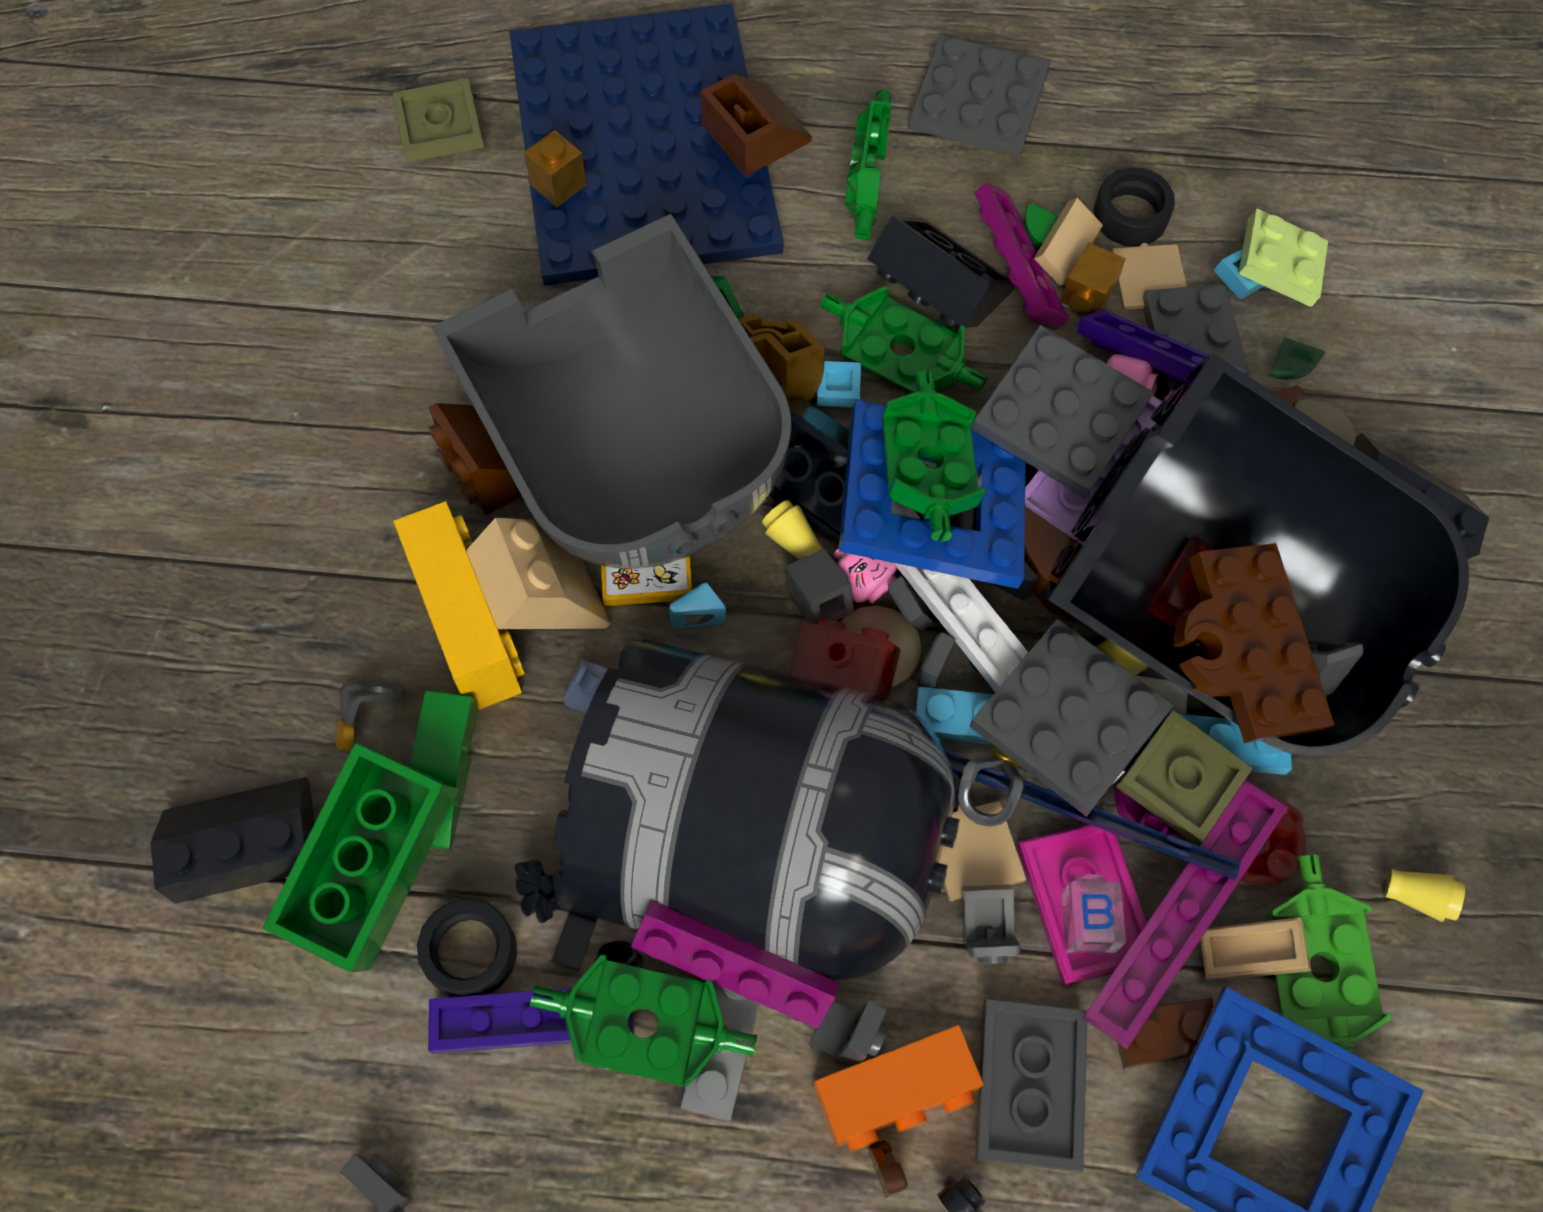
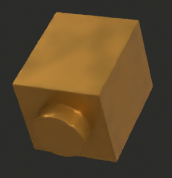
[524,130,587,207]
[1061,242,1126,314]

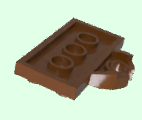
[1173,543,1335,744]

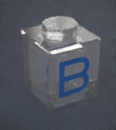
[1062,874,1126,953]

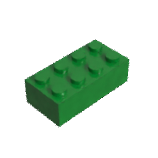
[262,743,459,973]

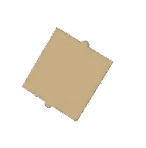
[1111,243,1187,310]
[939,801,1026,901]

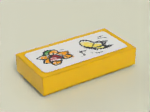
[601,556,692,606]

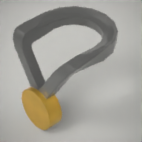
[335,681,406,750]
[958,746,1023,827]

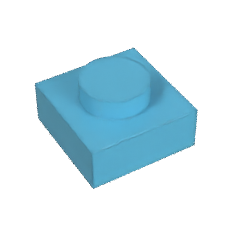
[1213,249,1264,300]
[817,361,861,407]

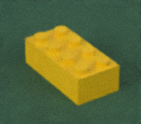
[393,501,525,710]

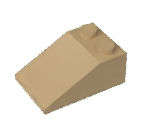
[466,518,611,629]

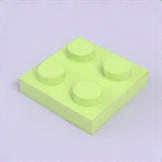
[1238,208,1328,307]

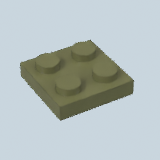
[392,78,484,162]
[1116,710,1253,846]

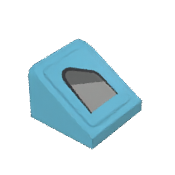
[669,582,726,629]

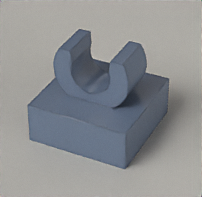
[563,660,608,714]

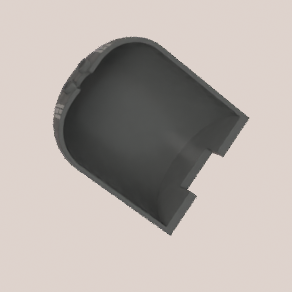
[431,214,791,569]

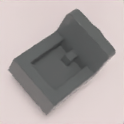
[961,884,1021,964]
[809,1000,887,1068]
[339,1154,412,1212]

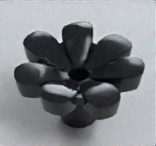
[515,860,557,923]

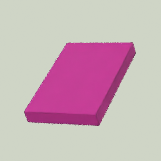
[1017,824,1147,986]

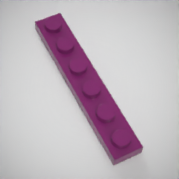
[1083,780,1289,1050]

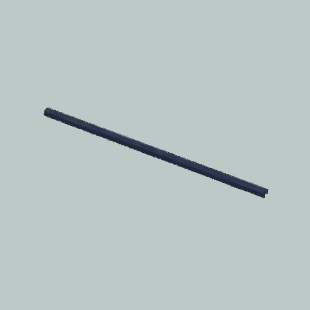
[945,750,1241,880]

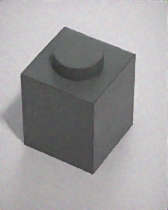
[785,548,854,631]

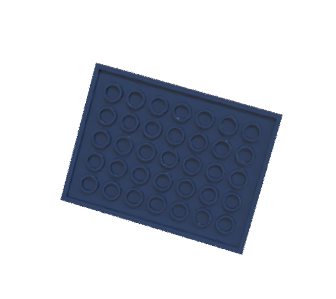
[509,4,784,286]

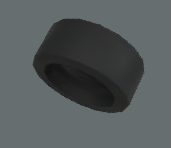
[1094,167,1175,247]
[417,898,517,997]

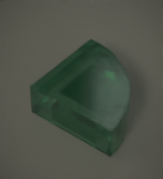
[1269,337,1325,380]

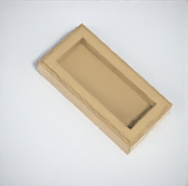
[1034,198,1103,286]
[1201,917,1311,982]

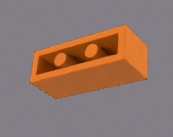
[813,1025,984,1152]

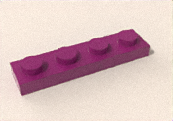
[974,182,1069,329]
[631,900,839,1029]

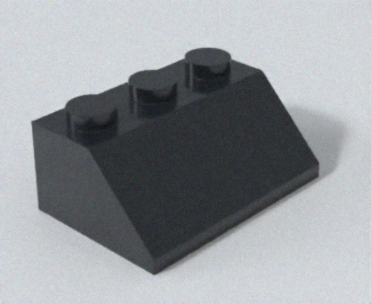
[867,216,1016,330]
[769,399,850,545]
[1353,433,1489,559]
[150,777,315,904]

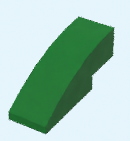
[411,690,478,850]

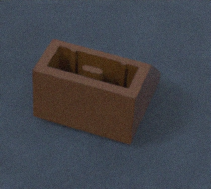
[700,74,812,177]
[428,403,522,516]

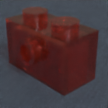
[789,618,901,699]

